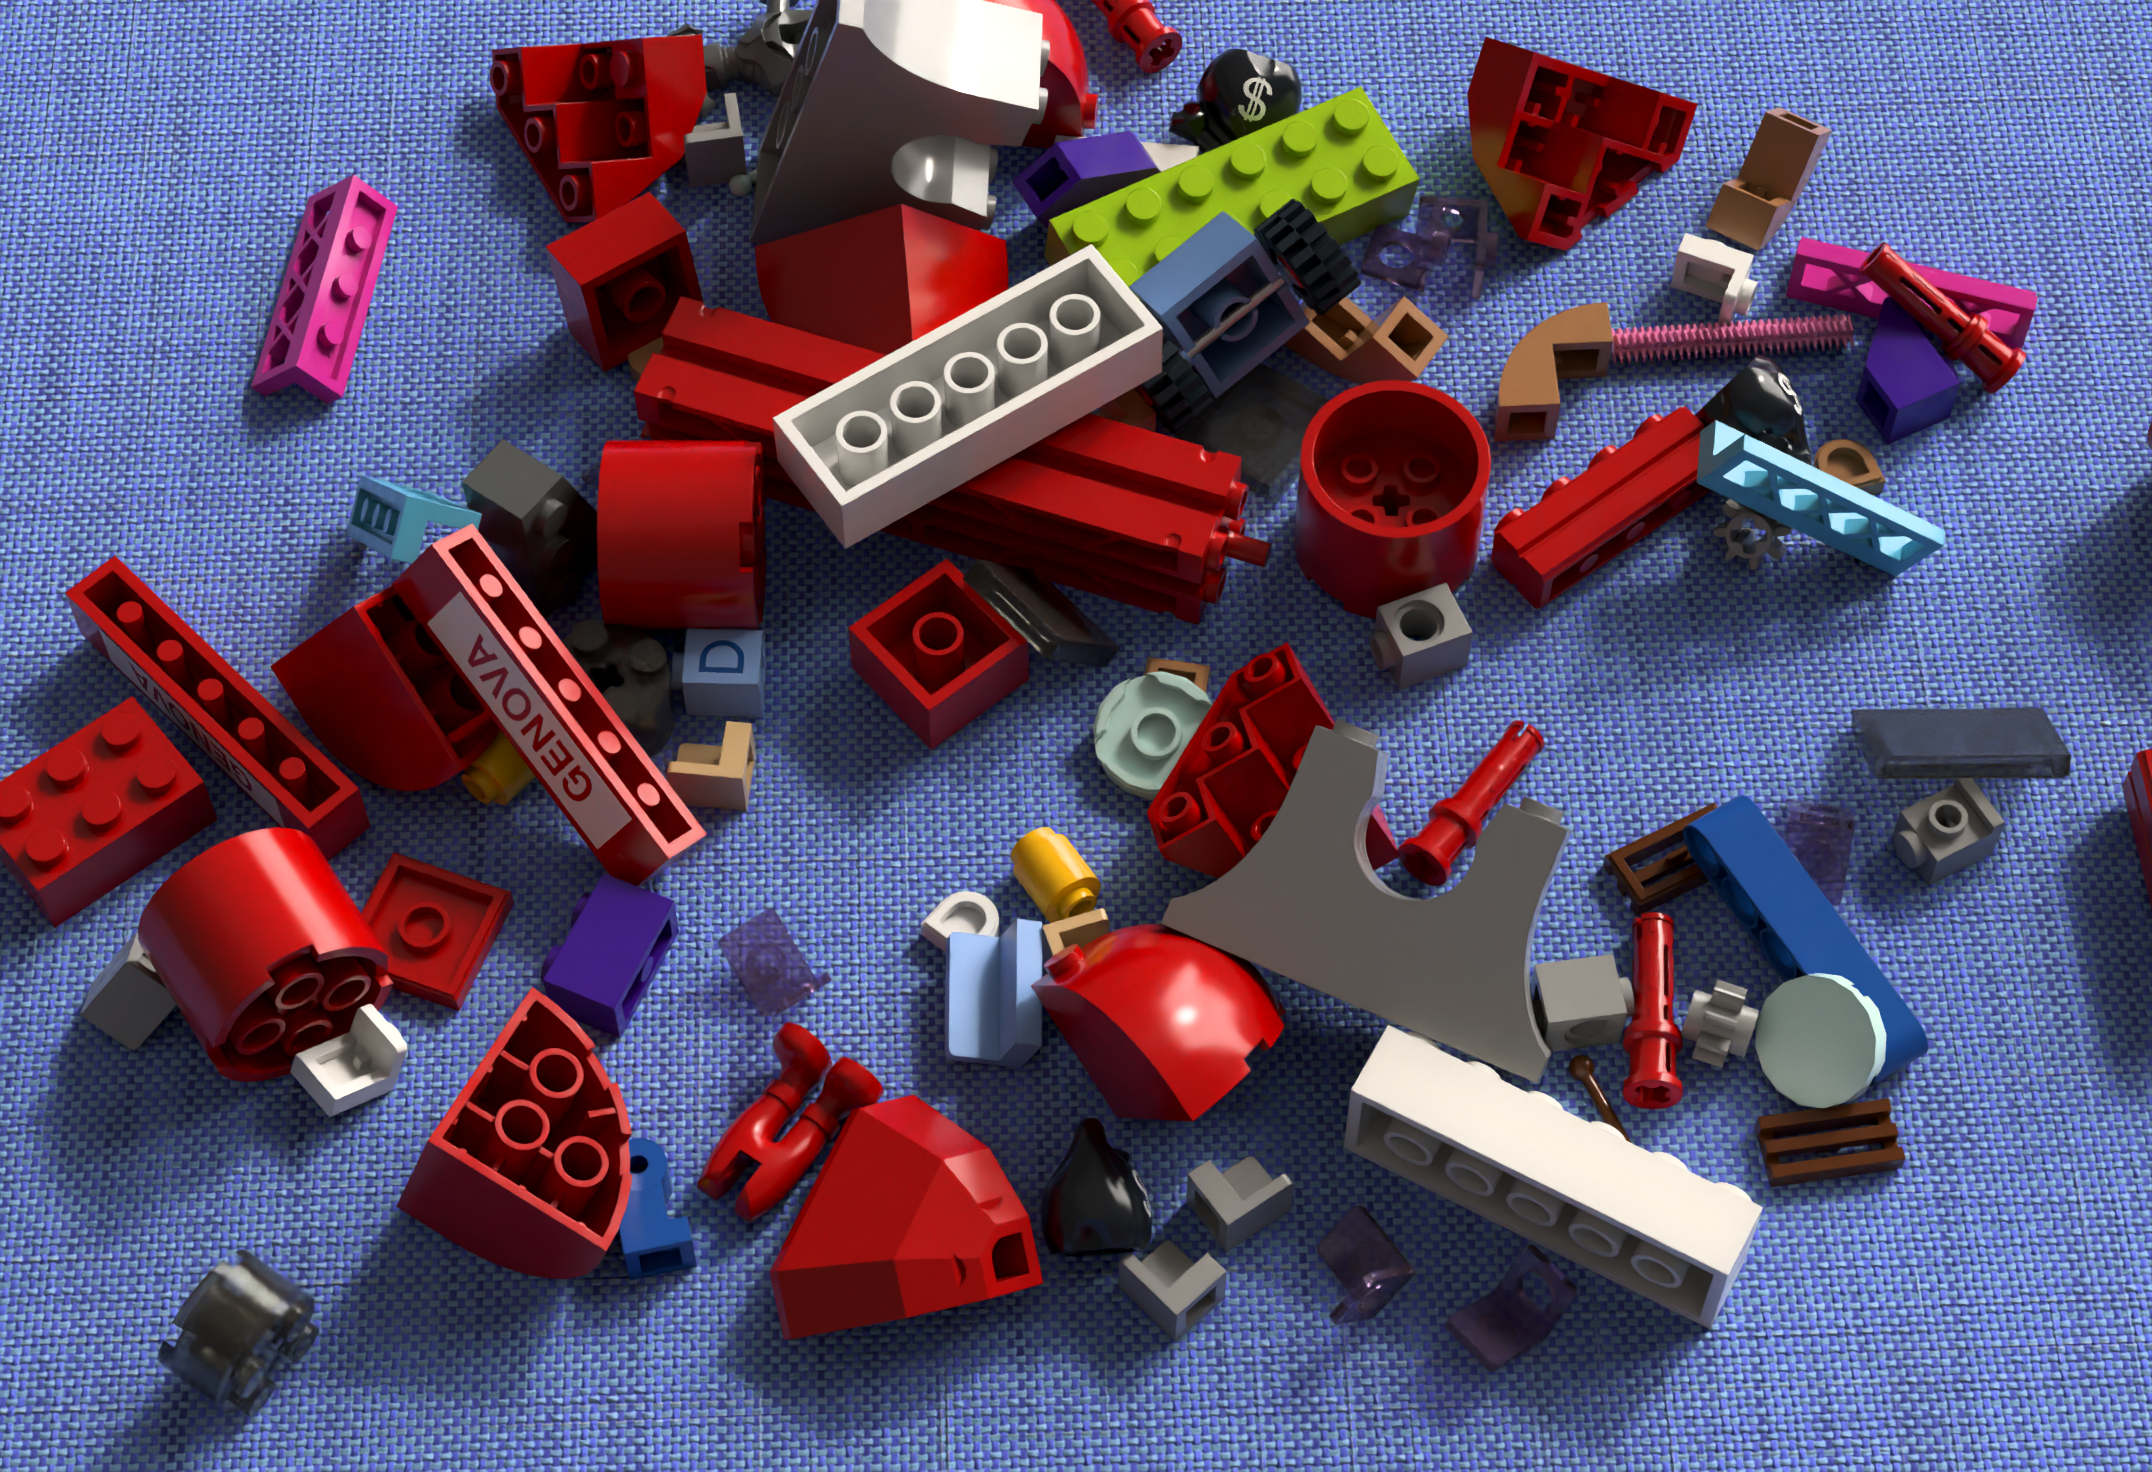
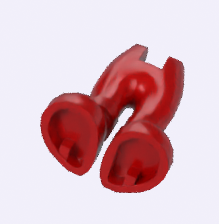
[697,1022,884,1224]

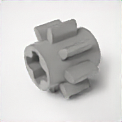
[1713,499,1794,570]
[1681,979,1759,1068]

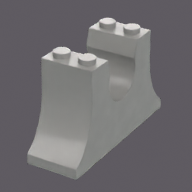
[750,0,1050,244]
[1161,719,1573,1083]

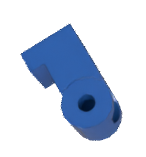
[619,1138,697,1280]

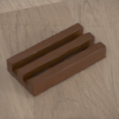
[1603,803,1718,916]
[1755,1098,1905,1187]

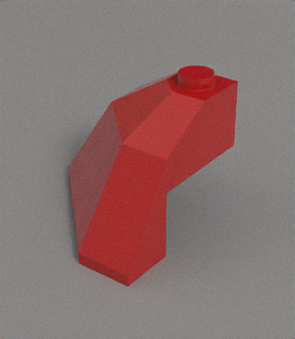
[1467,37,1698,251]

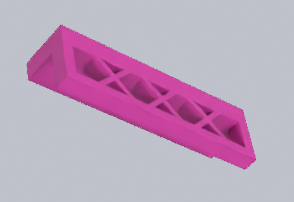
[251,174,398,404]
[1786,237,2038,349]

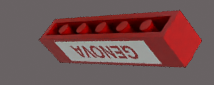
[391,523,707,887]
[65,556,371,861]

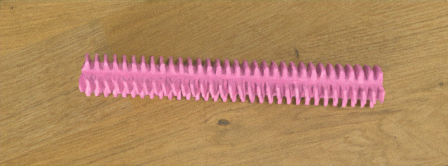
[1611,314,1854,364]

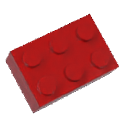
[0,696,218,928]

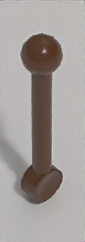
[1568,1054,1632,1143]

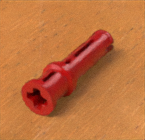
[1090,0,1182,73]
[1859,242,2026,394]
[1398,720,1545,886]
[1622,912,1683,1109]

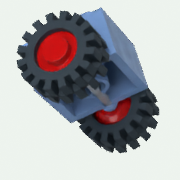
[1129,199,1361,435]

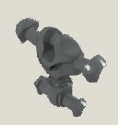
[667,0,813,119]

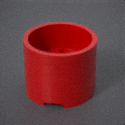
[1294,380,1491,619]
[597,440,767,630]
[138,827,393,1082]

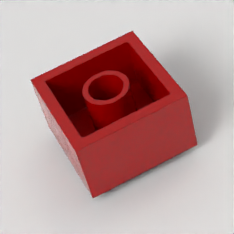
[545,192,703,372]
[848,558,1029,750]

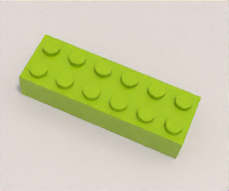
[1044,86,1420,289]

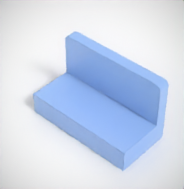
[945,919,1042,1068]

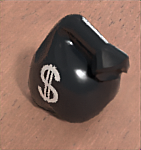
[1168,49,1302,154]
[1695,355,1812,466]
[1040,1117,1153,1257]

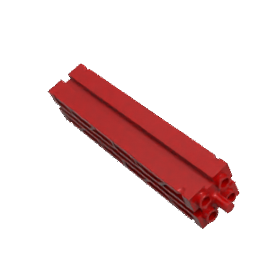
[634,296,1272,625]

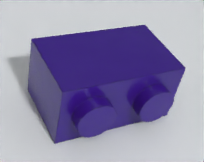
[541,873,679,1038]

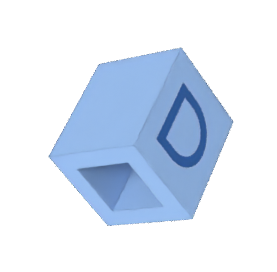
[672,628,767,717]

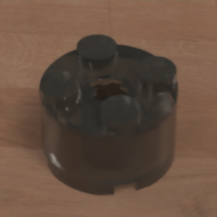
[561,619,676,758]
[158,1249,319,1417]

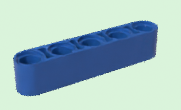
[1683,795,1928,1087]

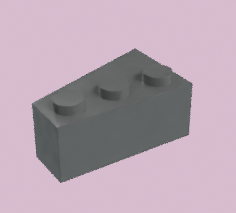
[462,439,598,620]

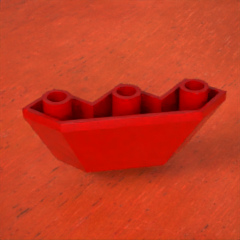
[490,34,707,223]
[1147,642,1400,878]
[769,1095,1044,1340]

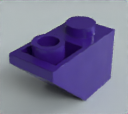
[1012,131,1161,228]
[1855,297,1960,445]

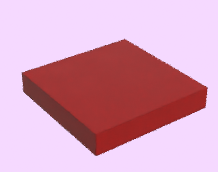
[361,852,514,1011]

